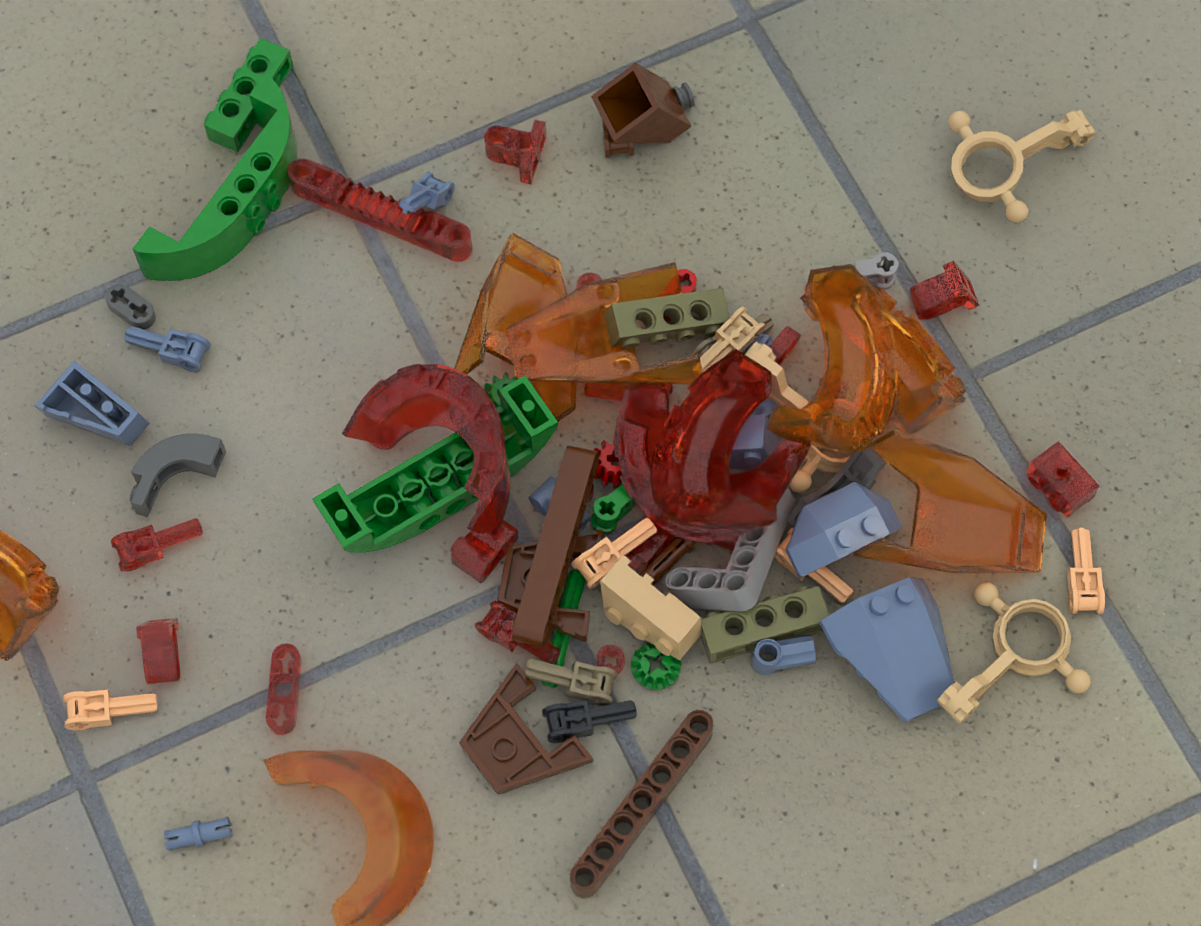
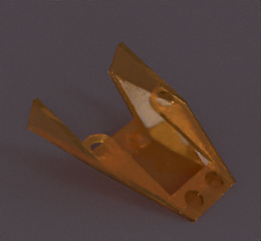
[506,262,705,385]

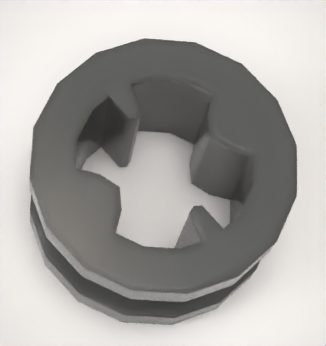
[672,82,695,110]

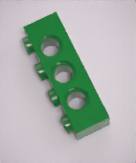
[204,38,293,153]

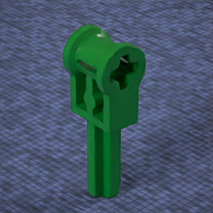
[590,465,664,534]

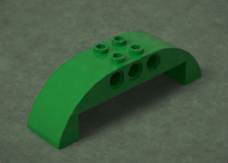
[132,74,297,281]
[312,375,558,553]

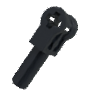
[542,700,637,743]

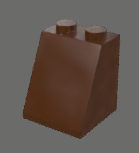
[591,62,692,143]

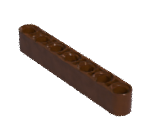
[512,446,599,648]
[570,710,713,898]

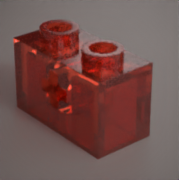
[1027,441,1099,518]

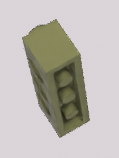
[604,288,730,349]
[701,586,829,664]

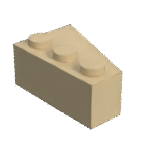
[600,555,702,660]

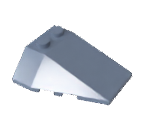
[819,577,955,722]

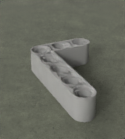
[665,474,795,611]

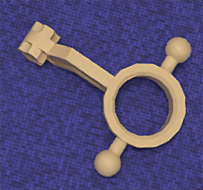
[948,110,1096,223]
[737,342,877,493]
[937,582,1091,724]

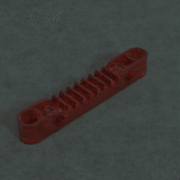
[288,158,473,262]

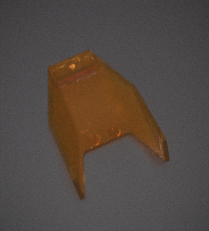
[449,233,578,422]
[853,429,1047,573]

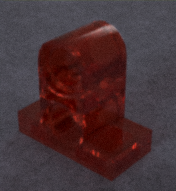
[484,120,547,185]
[909,261,980,320]
[136,618,180,684]

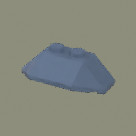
[785,482,902,578]

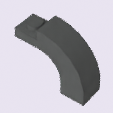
[130,433,226,517]
[787,442,887,526]

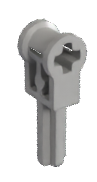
[812,252,898,292]

